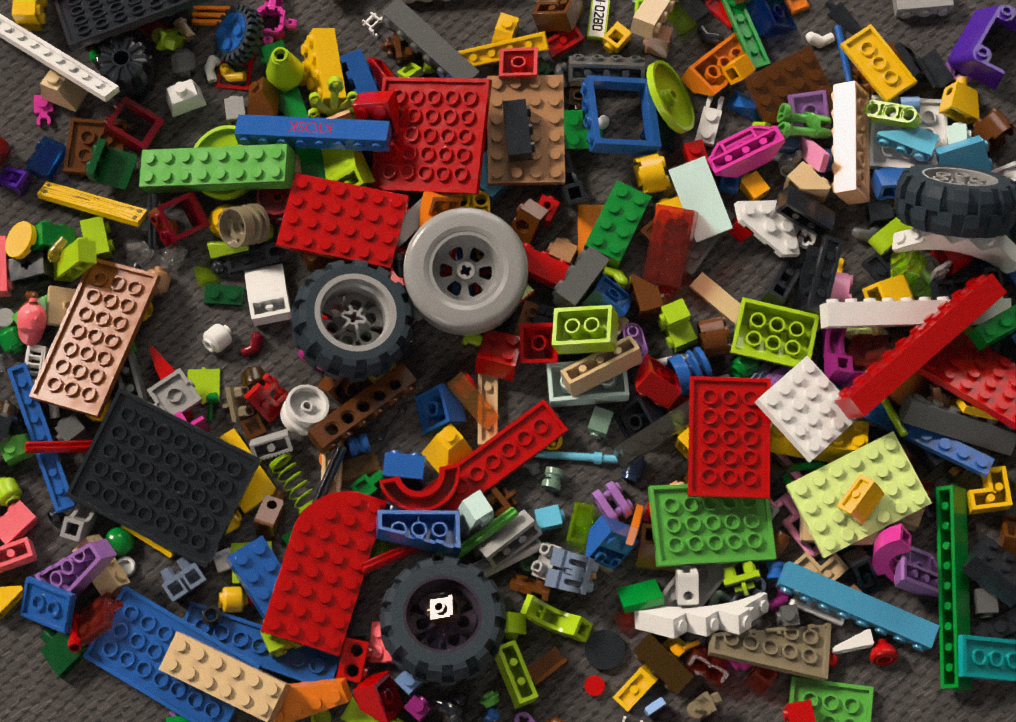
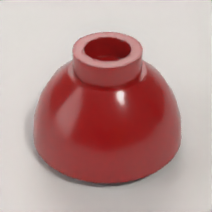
[870,639,899,666]

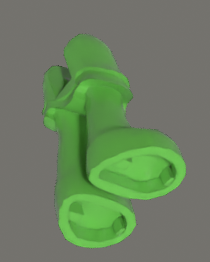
[777,103,831,139]

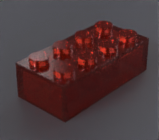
[642,204,699,289]

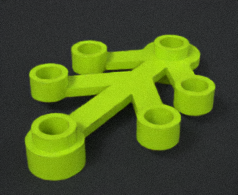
[308,76,358,120]

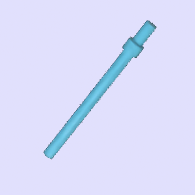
[533,450,618,464]

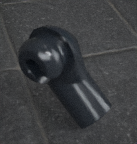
[697,25,724,45]

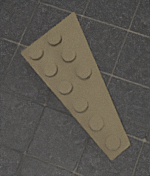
[708,622,832,682]

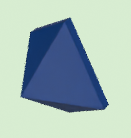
[726,91,762,122]

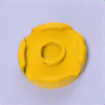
[5,221,37,260]

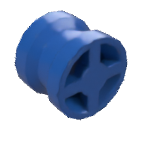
[766,562,785,581]

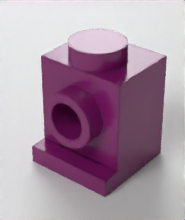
[404,695,433,722]

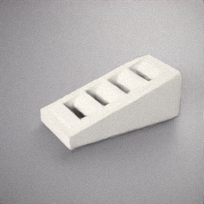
[25,345,49,383]
[831,629,874,655]

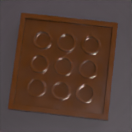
[743,45,834,136]

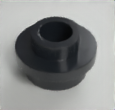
[202,606,222,626]

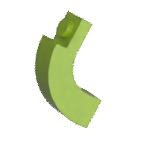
[520,594,593,643]

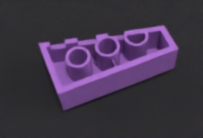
[34,539,117,598]

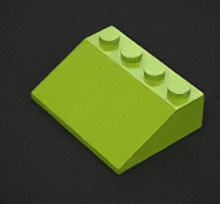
[730,297,820,368]

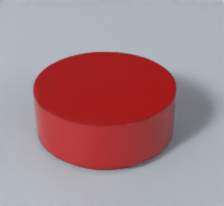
[584,675,605,697]

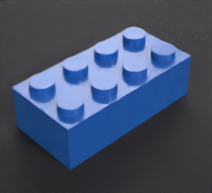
[227,536,281,620]

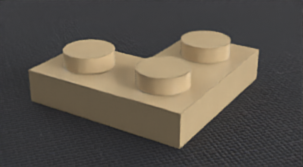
[794,551,849,581]

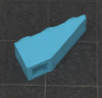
[874,128,939,162]

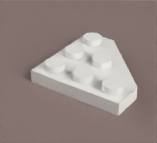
[734,200,800,257]

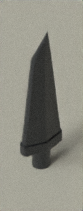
[825,0,862,35]

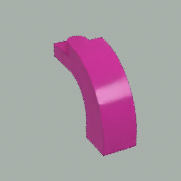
[872,523,912,584]

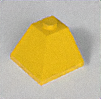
[421,423,473,473]

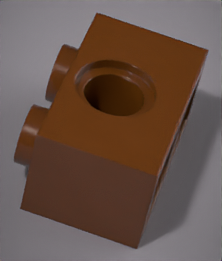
[510,198,549,245]

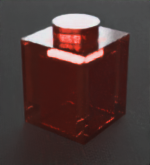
[743,666,779,696]

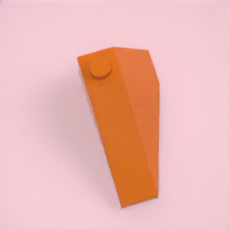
[681,32,744,96]

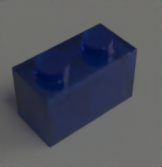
[26,135,66,182]

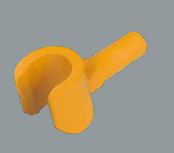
[670,640,700,656]

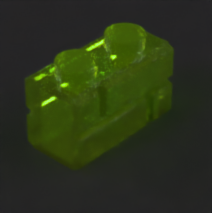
[566,502,596,548]

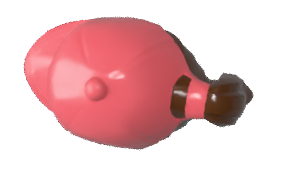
[17,291,47,346]

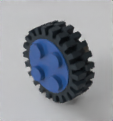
[212,4,264,66]

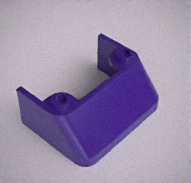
[948,5,1016,90]

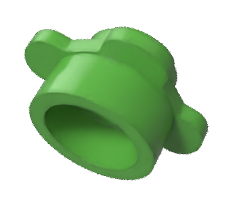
[480,690,500,708]

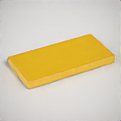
[840,24,917,102]
[219,428,276,514]

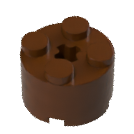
[971,108,1016,154]
[697,316,732,359]

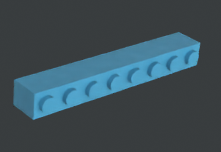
[776,561,939,652]

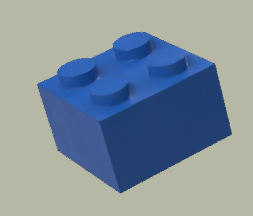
[382,450,427,490]

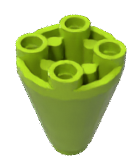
[266,47,304,92]

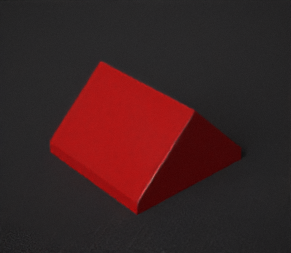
[499,47,539,79]

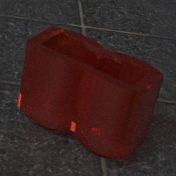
[686,644,729,686]

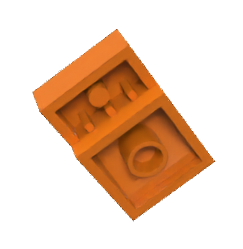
[419,191,463,255]

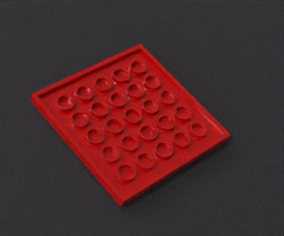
[370,77,492,195]

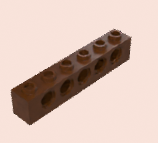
[308,363,417,454]

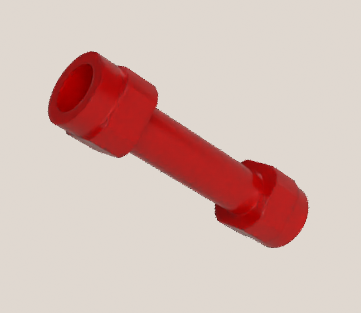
[68,611,82,653]

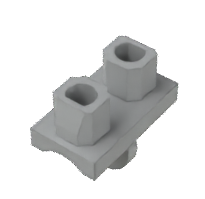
[531,542,563,580]

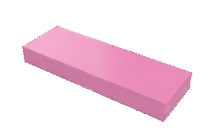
[796,135,830,173]

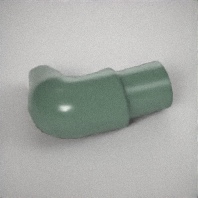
[707,590,732,606]

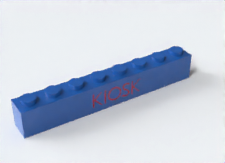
[234,114,392,152]

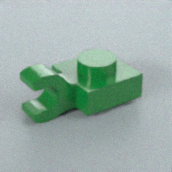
[349,470,383,496]

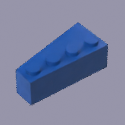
[340,49,379,99]
[376,510,461,558]

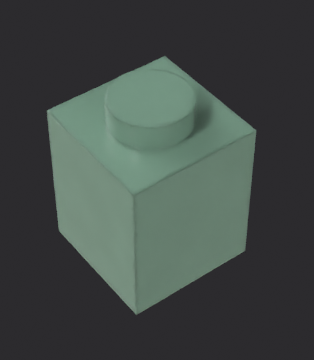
[587,406,614,439]

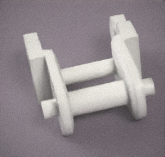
[362,12,385,39]

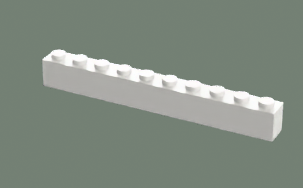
[820,296,1011,329]

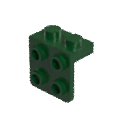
[85,138,138,190]

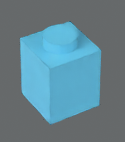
[534,504,565,532]

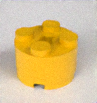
[633,153,670,195]

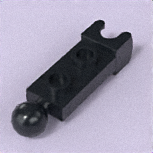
[210,242,282,275]

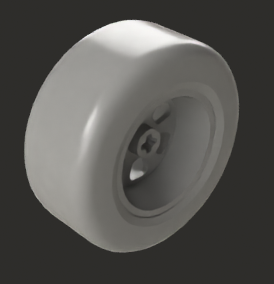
[403,208,528,335]

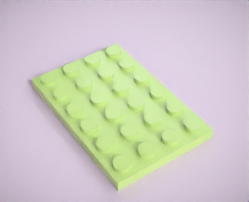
[786,431,932,558]

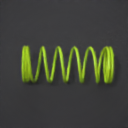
[269,453,313,515]

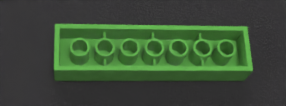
[139,144,295,193]

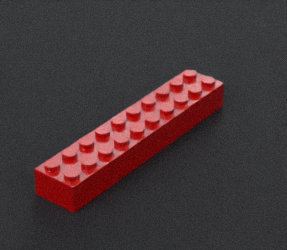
[834,273,1007,419]

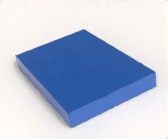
[20,576,77,634]

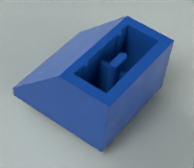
[585,515,639,570]

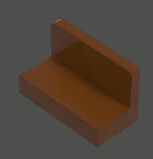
[527,647,568,689]

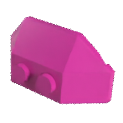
[707,126,785,178]

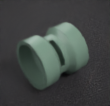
[541,467,565,492]

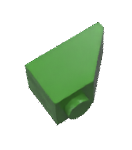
[0,433,36,466]

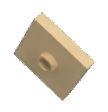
[46,285,76,326]

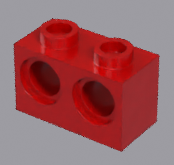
[336,637,373,683]

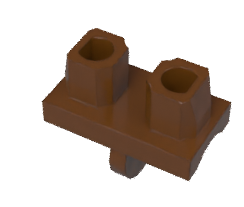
[381,30,412,65]
[485,485,518,518]

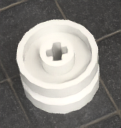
[280,384,329,436]

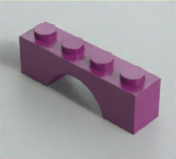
[821,328,854,385]

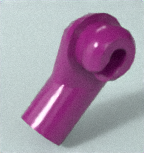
[768,587,789,612]

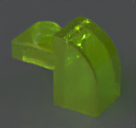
[891,250,927,286]

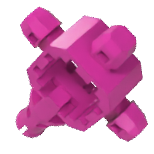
[257,0,298,46]

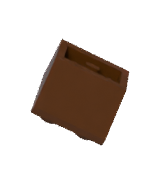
[635,523,675,572]

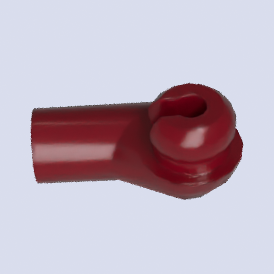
[240,331,264,358]

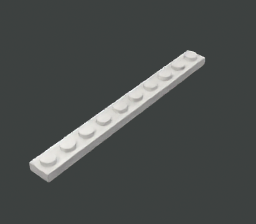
[0,14,120,102]

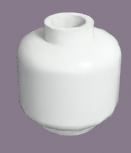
[203,324,232,353]

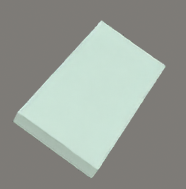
[668,156,733,243]

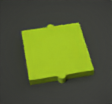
[187,367,220,405]

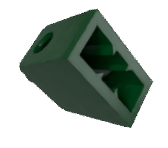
[40,629,87,679]

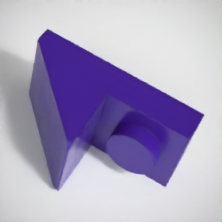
[0,166,32,196]

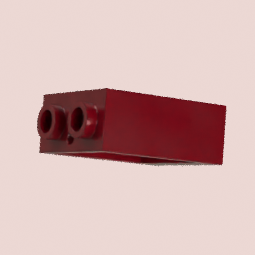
[103,96,165,156]
[148,191,211,247]

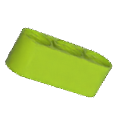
[864,100,922,129]
[868,217,914,256]

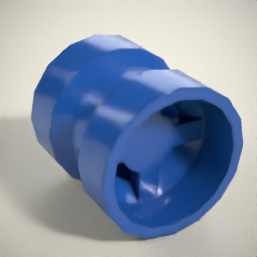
[347,433,371,457]

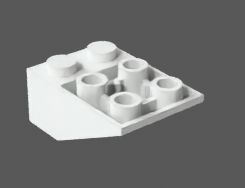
[244,264,292,326]

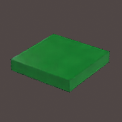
[616,579,665,614]

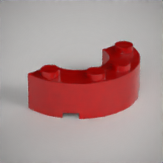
[380,463,460,510]

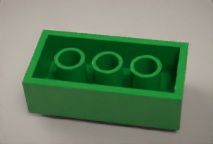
[584,181,652,269]

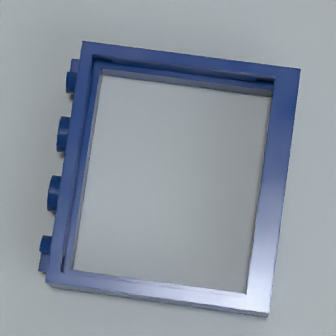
[580,75,662,155]

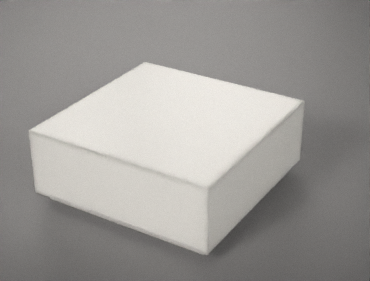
[213,547,232,573]

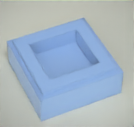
[644,697,666,717]

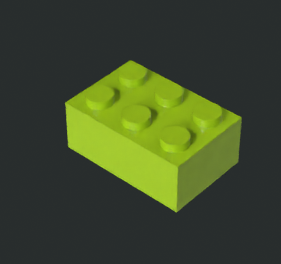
[552,305,618,354]

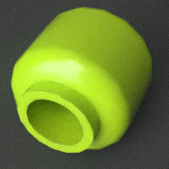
[0,477,22,507]

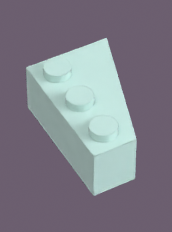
[457,490,494,543]

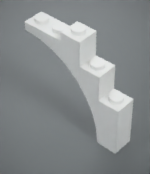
[892,228,1016,274]
[634,591,769,639]

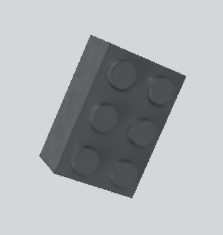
[552,246,609,308]

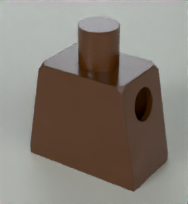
[254,489,286,541]

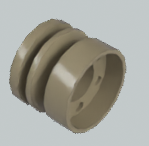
[218,203,270,248]

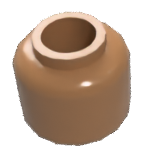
[148,266,171,296]

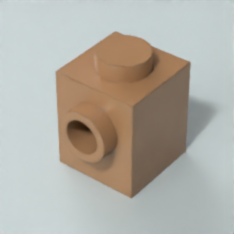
[547,237,578,266]

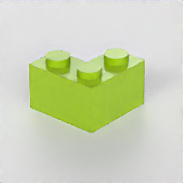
[657,298,698,353]

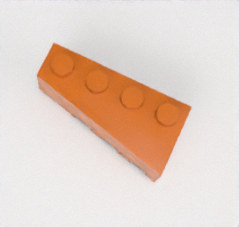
[275,678,353,722]

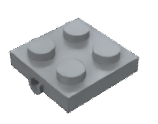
[147,368,203,414]

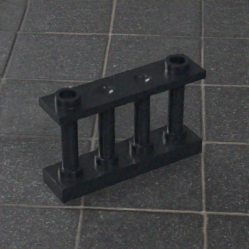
[792,235,844,315]

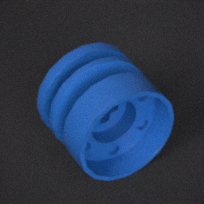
[667,346,713,397]

